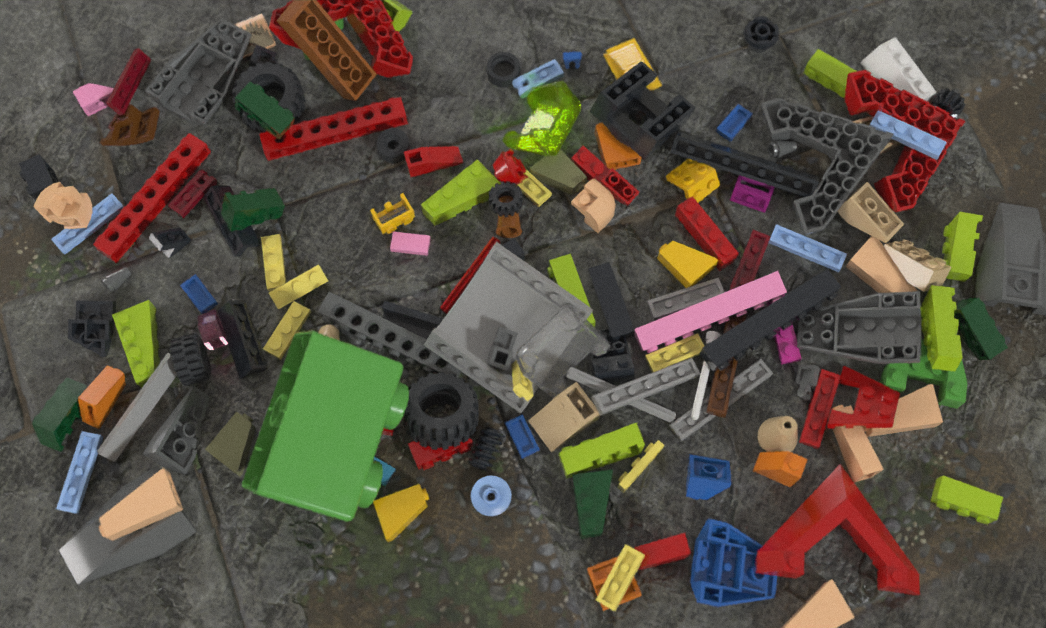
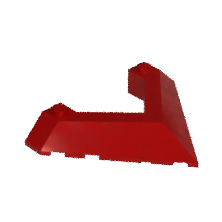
[269,0,413,77]
[844,70,965,213]
[756,464,920,596]

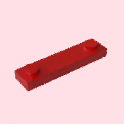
[799,369,841,449]

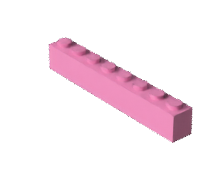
[634,271,787,353]

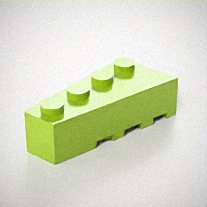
[421,159,501,226]
[921,285,962,371]
[112,300,160,388]
[559,423,645,479]

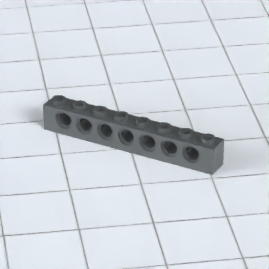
[318,292,461,378]

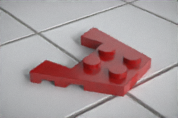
[827,366,900,429]

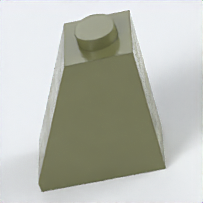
[530,147,587,196]
[205,412,256,477]

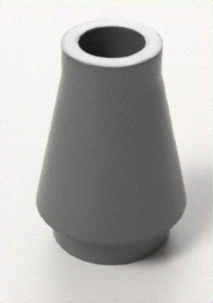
[768,140,797,158]
[101,266,131,292]

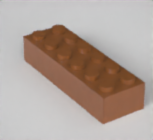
[277,0,377,101]

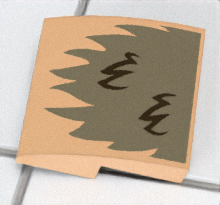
[235,14,276,58]

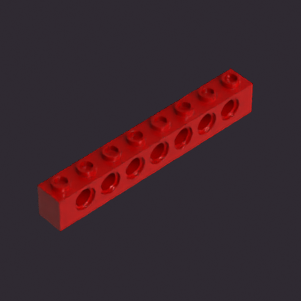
[259,97,408,161]
[93,133,211,263]

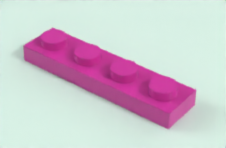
[765,294,801,364]

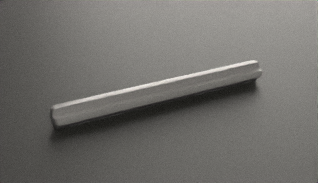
[566,367,676,423]

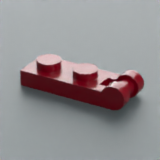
[168,169,217,219]

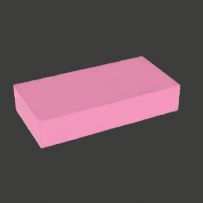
[390,232,431,256]

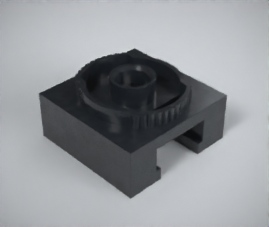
[589,61,696,160]

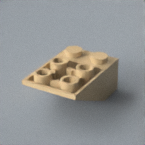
[884,240,951,292]
[528,382,600,453]

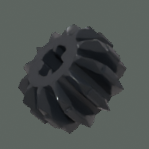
[932,88,966,118]

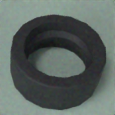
[486,52,520,88]

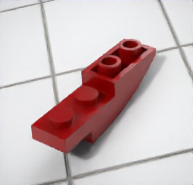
[570,146,640,206]

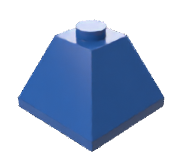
[686,455,731,500]

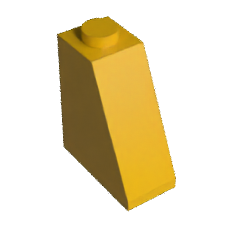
[657,241,718,288]
[373,484,429,542]

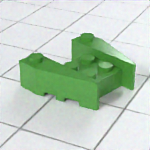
[880,339,967,409]

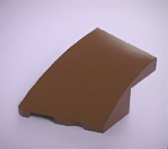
[100,104,160,146]

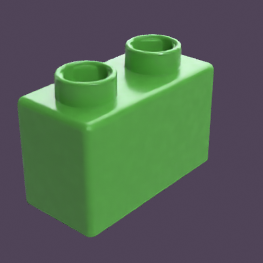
[242,331,409,521]

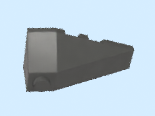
[143,386,209,474]

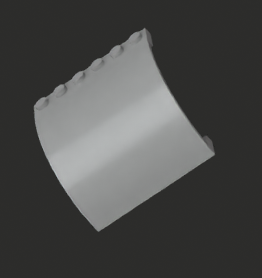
[424,242,593,413]

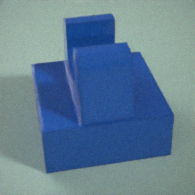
[562,52,582,69]

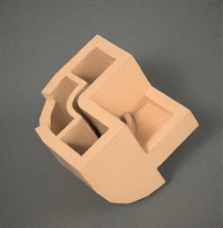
[571,179,616,233]
[33,182,92,229]

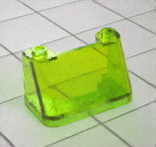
[502,81,581,157]

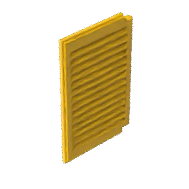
[603,38,662,91]

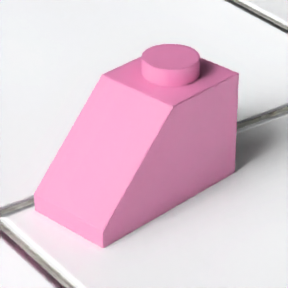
[73,83,113,116]

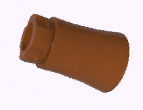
[496,196,522,238]

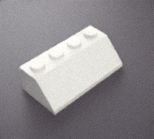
[860,37,937,103]

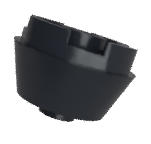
[744,16,779,53]

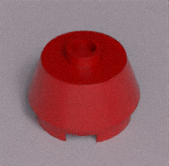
[493,149,528,185]

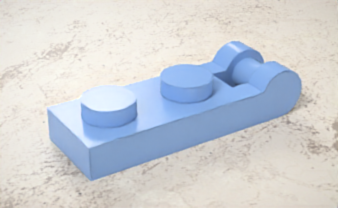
[512,59,564,98]

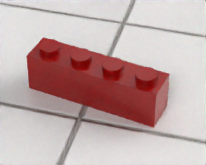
[675,196,739,271]

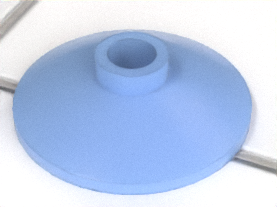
[471,476,511,516]

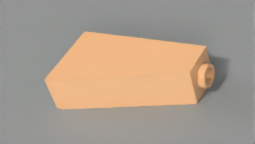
[846,236,917,293]
[862,384,943,437]
[828,405,883,483]
[99,469,183,541]
[782,579,855,628]

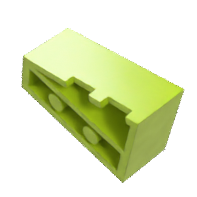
[942,212,983,282]

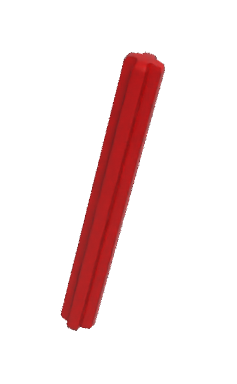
[440,237,500,314]

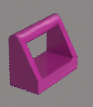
[730,175,774,213]

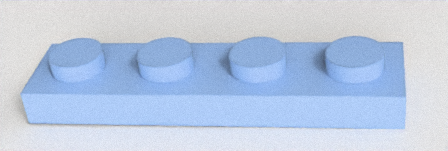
[869,110,947,160]
[51,194,124,255]
[768,224,847,272]
[56,431,103,514]

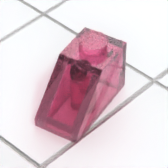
[197,309,228,350]

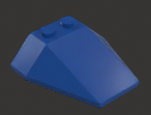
[690,519,777,607]

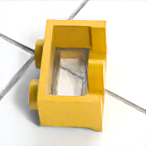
[370,193,415,234]

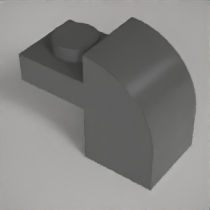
[487,327,518,371]

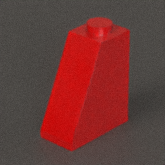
[634,533,691,570]

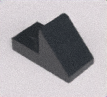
[149,227,191,258]

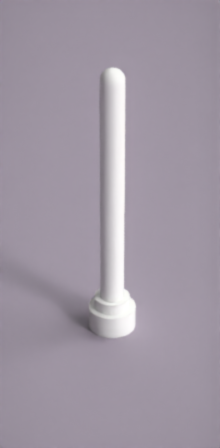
[691,331,722,420]

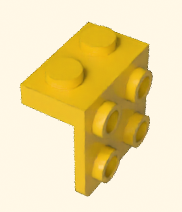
[666,159,720,202]

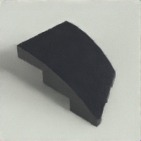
[68,301,116,357]

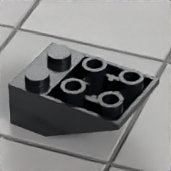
[585,329,634,386]

